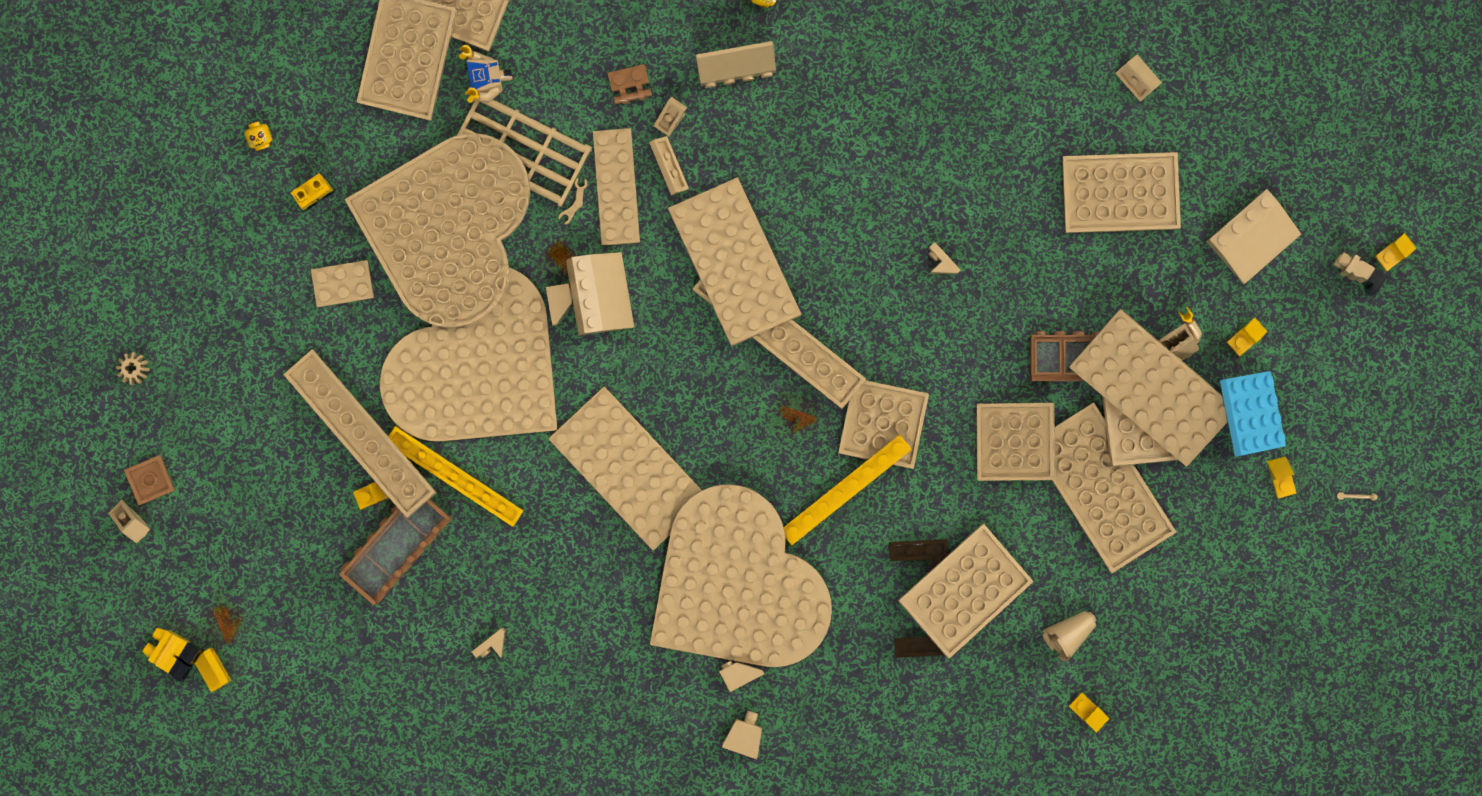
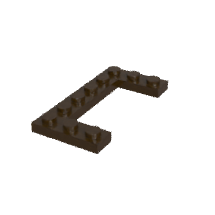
[889,539,948,658]

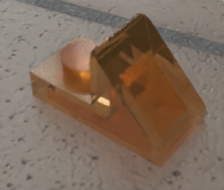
[545,240,575,278]
[779,406,818,434]
[212,605,244,644]

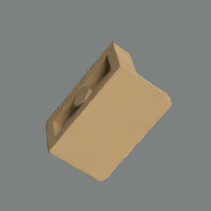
[1116,55,1162,102]

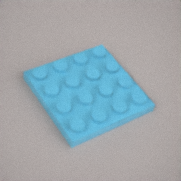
[1220,371,1286,457]

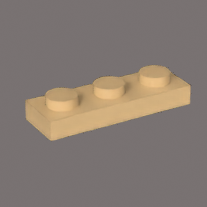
[649,136,689,195]

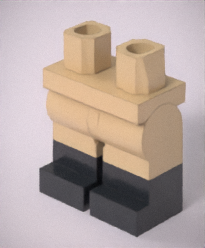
[1333,253,1388,296]

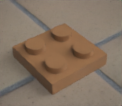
[124,455,176,506]

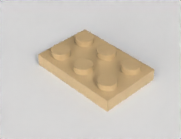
[311,260,374,307]

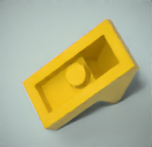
[1374,233,1416,271]
[1226,317,1268,357]
[1267,456,1296,498]
[353,482,389,510]
[1069,692,1109,733]

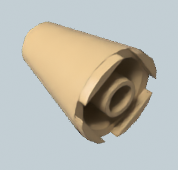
[1042,611,1096,661]

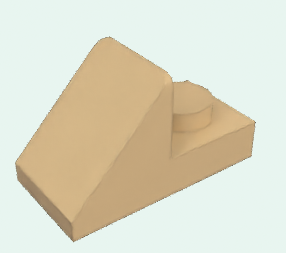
[654,97,687,137]
[928,242,961,274]
[472,627,506,658]

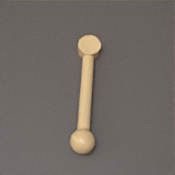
[1337,492,1377,501]

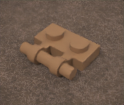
[608,64,652,105]

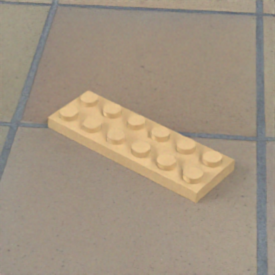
[593,128,640,246]

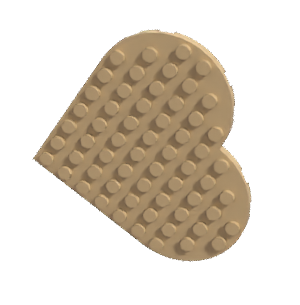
[345,134,530,328]
[380,268,558,441]
[650,484,832,667]

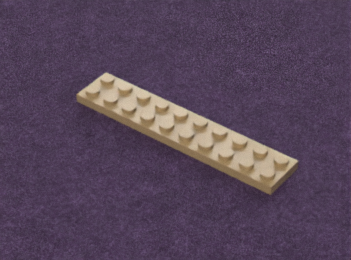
[693,280,866,409]
[283,349,437,518]

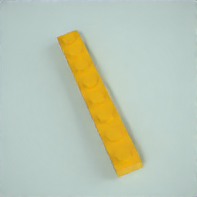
[389,426,524,527]
[784,435,912,545]

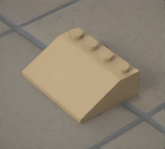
[696,41,776,88]
[1206,189,1301,284]
[566,252,634,336]

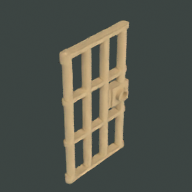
[457,100,592,207]

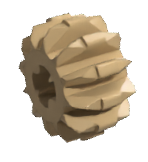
[116,352,150,385]

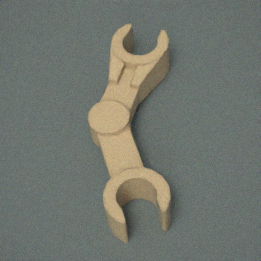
[559,178,588,225]

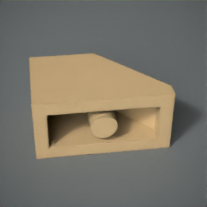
[546,283,573,326]
[109,499,150,543]
[719,661,764,692]

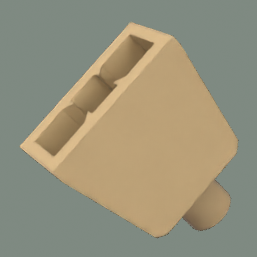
[722,710,762,759]

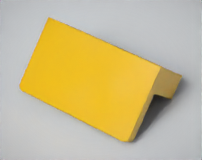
[195,648,232,692]

